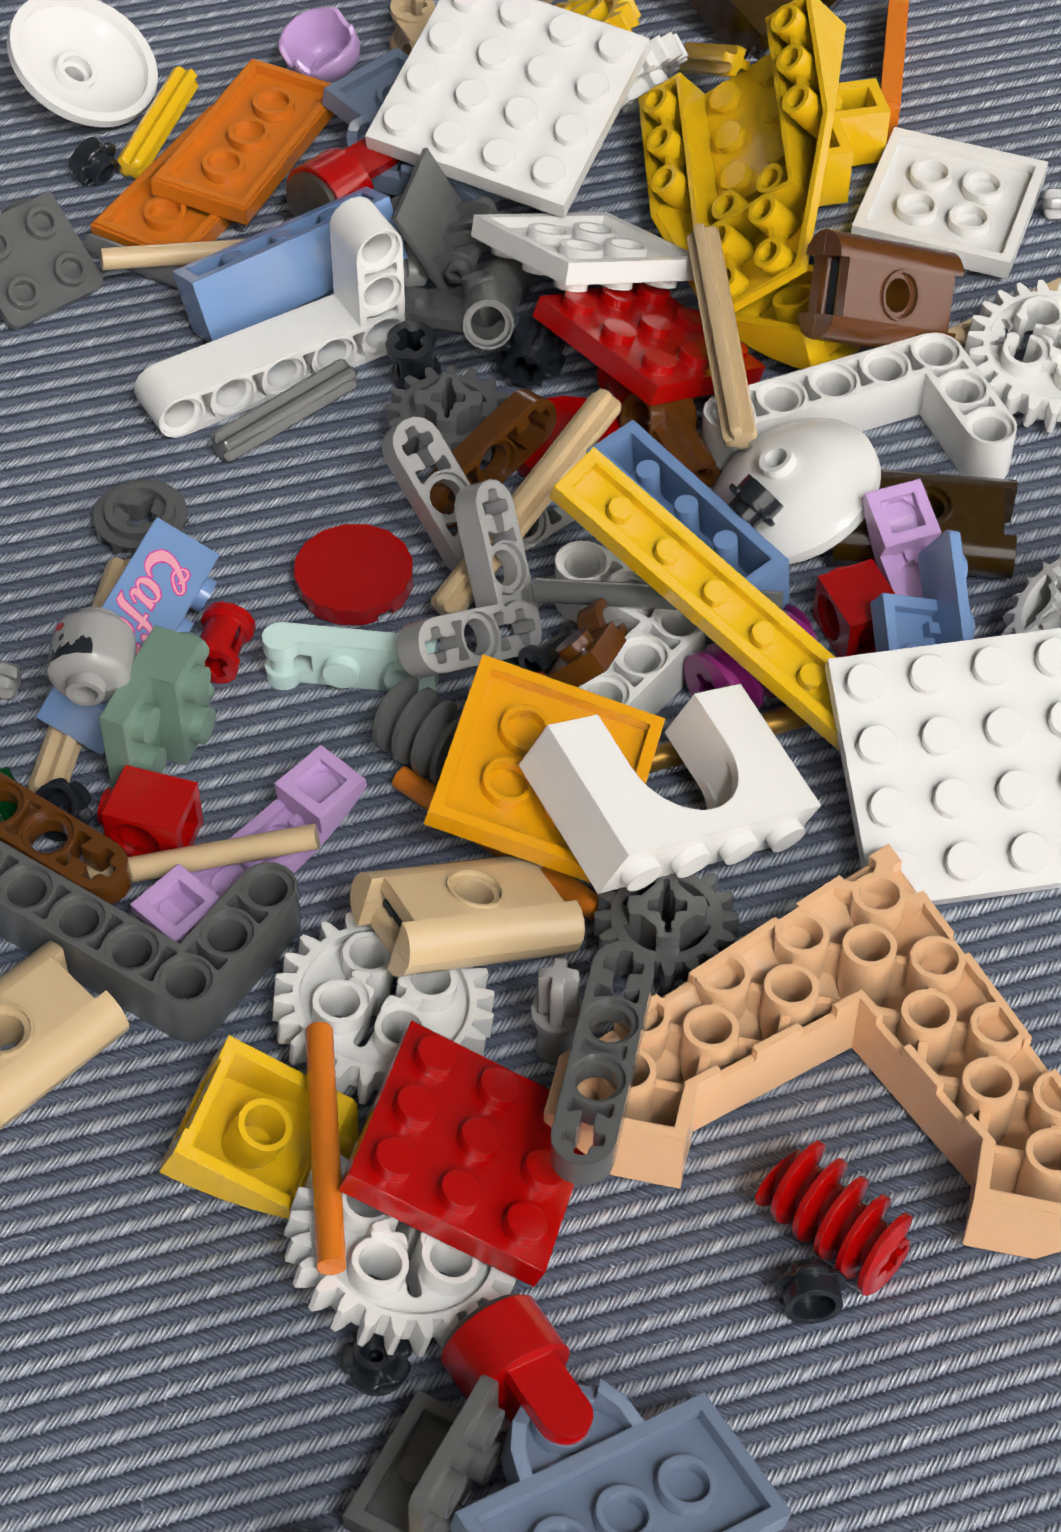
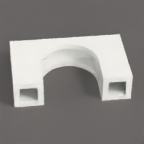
[519,684,821,894]

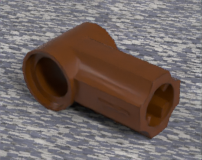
[619,393,722,488]

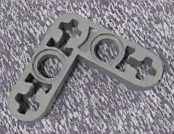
[382,417,575,572]
[396,479,542,678]

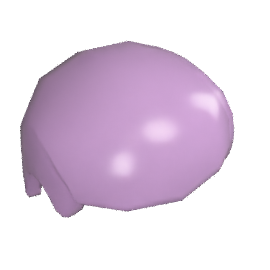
[278,7,361,83]

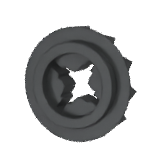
[93,479,189,554]

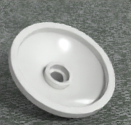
[7,0,158,127]
[713,418,881,564]

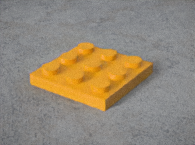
[423,654,665,883]

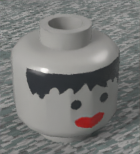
[46,606,137,706]

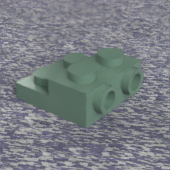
[99,625,216,788]

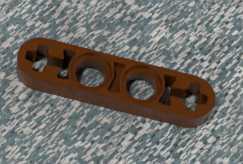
[0,772,133,904]

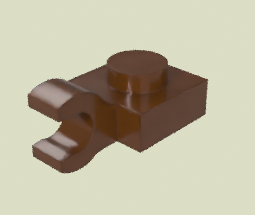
[547,598,627,687]

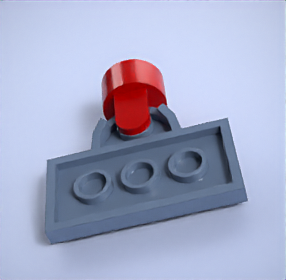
[286,48,505,218]
[441,1294,792,1532]

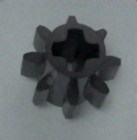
[496,315,566,387]

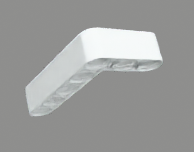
[134,197,406,438]
[701,332,1017,479]
[554,540,706,715]

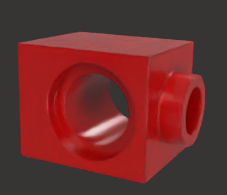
[812,559,895,657]
[97,765,204,857]

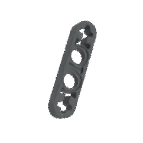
[550,941,654,1185]

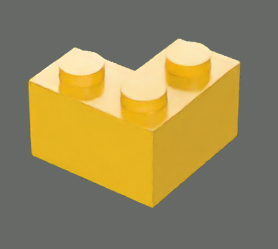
[818,78,891,207]

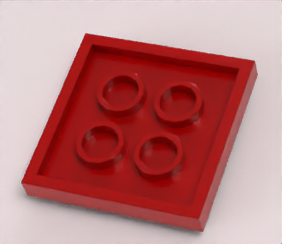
[532,282,766,406]
[338,1020,584,1287]

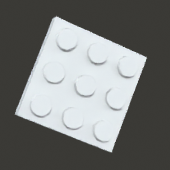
[851,127,1048,279]
[471,212,694,292]

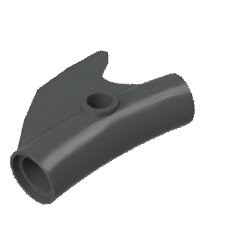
[404,256,533,350]

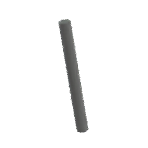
[533,577,783,610]

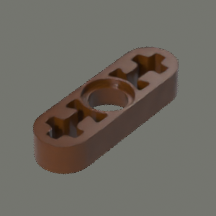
[428,389,557,527]

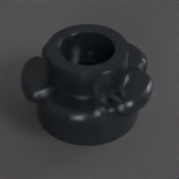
[69,136,118,186]
[728,474,784,529]
[35,778,92,842]
[775,1258,847,1324]
[339,1330,412,1396]

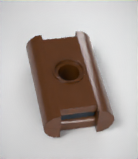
[798,229,964,349]

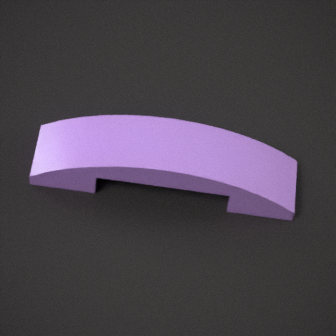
[862,479,942,598]
[130,745,367,943]

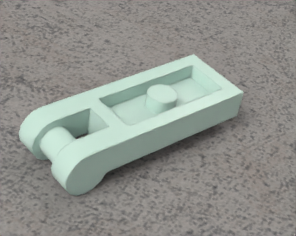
[262,622,439,692]

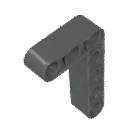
[0,841,301,1042]

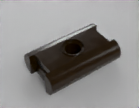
[831,469,1018,579]

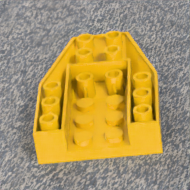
[638,0,846,312]

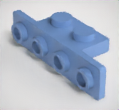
[870,530,975,652]

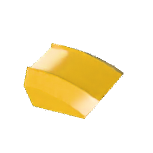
[735,264,862,370]
[159,1035,359,1219]

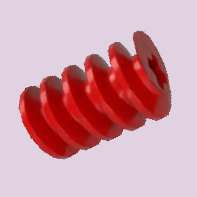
[754,1140,913,1296]

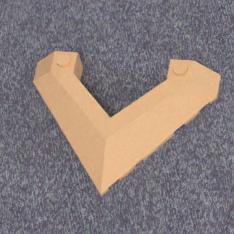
[544,843,1061,1259]

